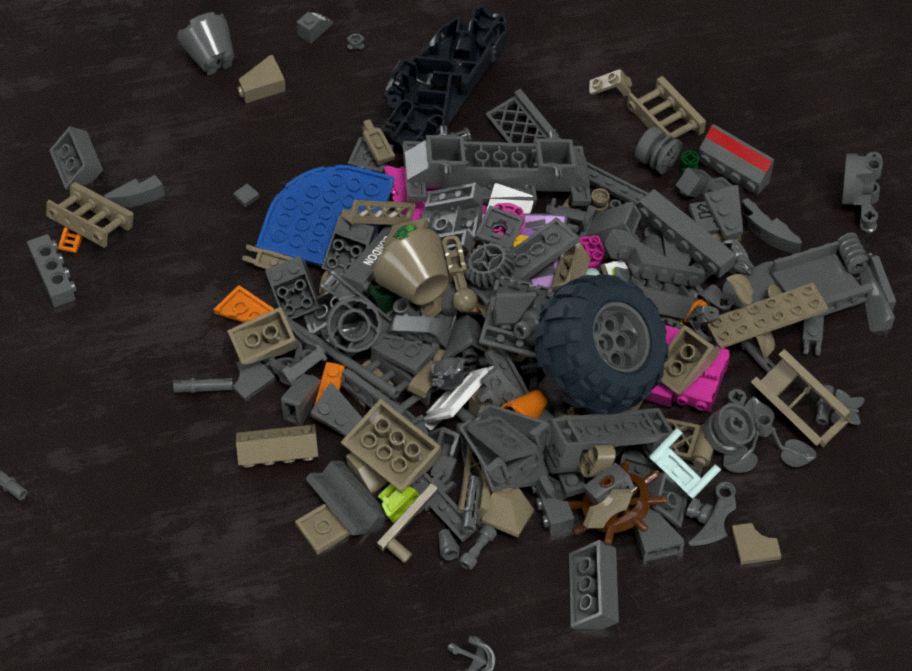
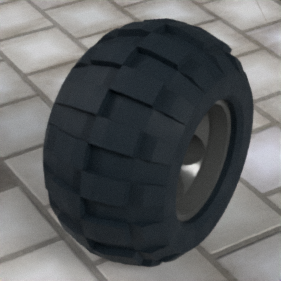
[535,274,669,414]

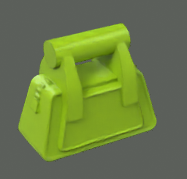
[378,483,420,524]

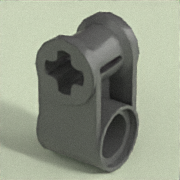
[697,284,733,315]

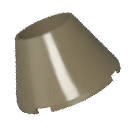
[374,229,449,305]

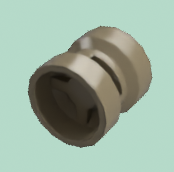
[590,188,609,213]

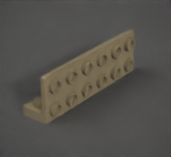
[706,283,828,349]

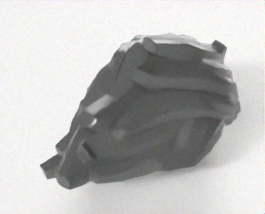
[721,239,754,274]

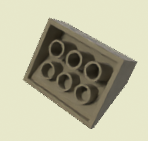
[341,399,442,492]

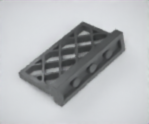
[486,89,559,143]

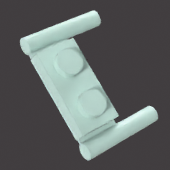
[649,428,721,499]

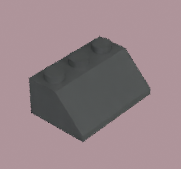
[49,126,103,190]

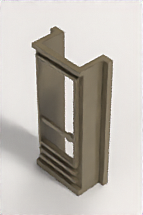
[751,349,851,447]

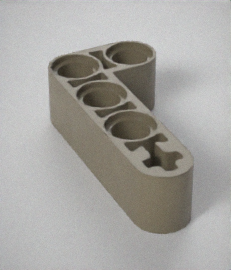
[558,414,616,478]

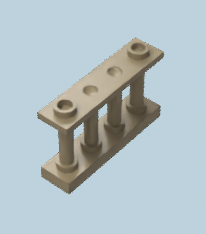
[627,76,706,139]
[46,182,134,248]

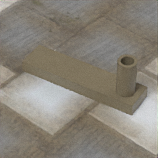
[377,483,438,563]

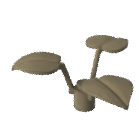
[726,274,782,358]

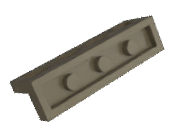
[341,200,416,225]
[458,446,491,520]

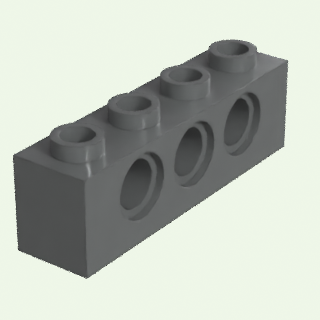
[27,234,77,308]

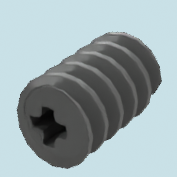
[837,232,869,274]

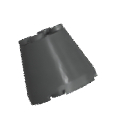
[177,12,235,75]

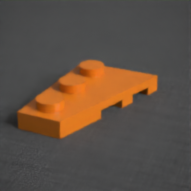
[213,285,274,323]

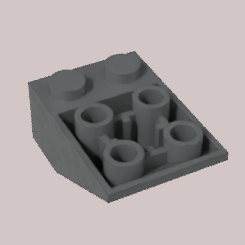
[322,214,378,275]
[265,256,320,320]

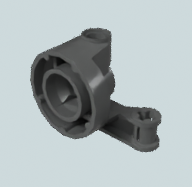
[842,152,883,233]
[320,270,393,352]

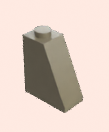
[237,55,286,103]

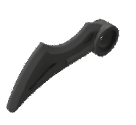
[688,482,736,546]

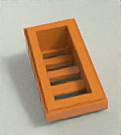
[58,218,85,254]

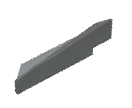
[859,253,896,332]

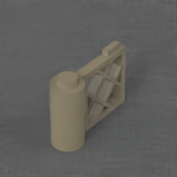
[665,418,714,468]

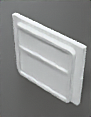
[424,366,494,424]

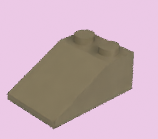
[227,307,299,365]
[661,325,721,395]

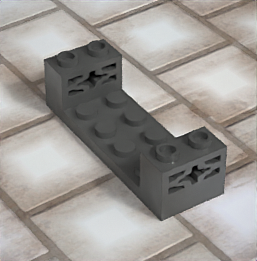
[546,408,673,470]

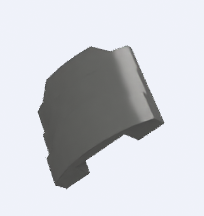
[421,183,483,253]

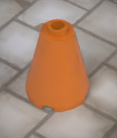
[500,390,548,419]

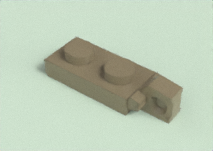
[362,119,395,165]

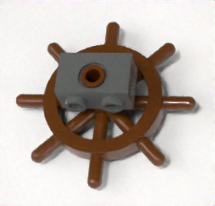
[568,462,667,545]

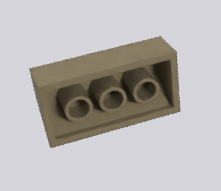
[236,424,318,467]

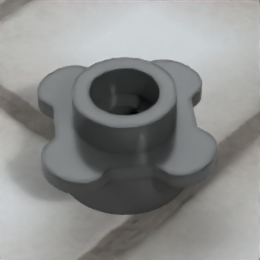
[347,33,365,50]

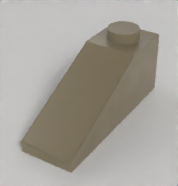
[551,243,591,290]

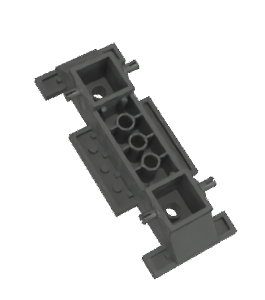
[402,125,591,206]

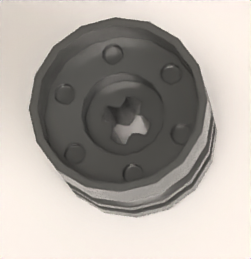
[635,126,682,174]

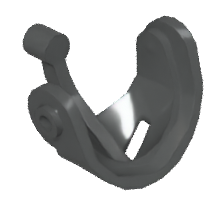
[687,306,719,346]
[448,636,495,671]

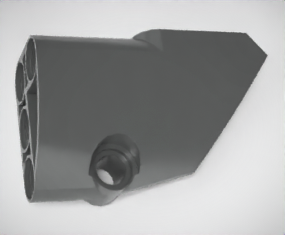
[388,279,469,351]

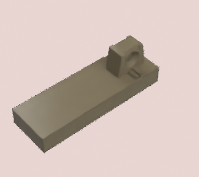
[407,349,445,398]

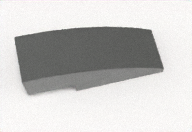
[104,175,165,208]

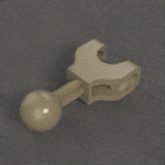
[442,236,477,312]

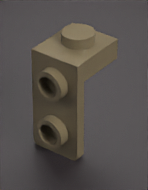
[590,69,632,97]

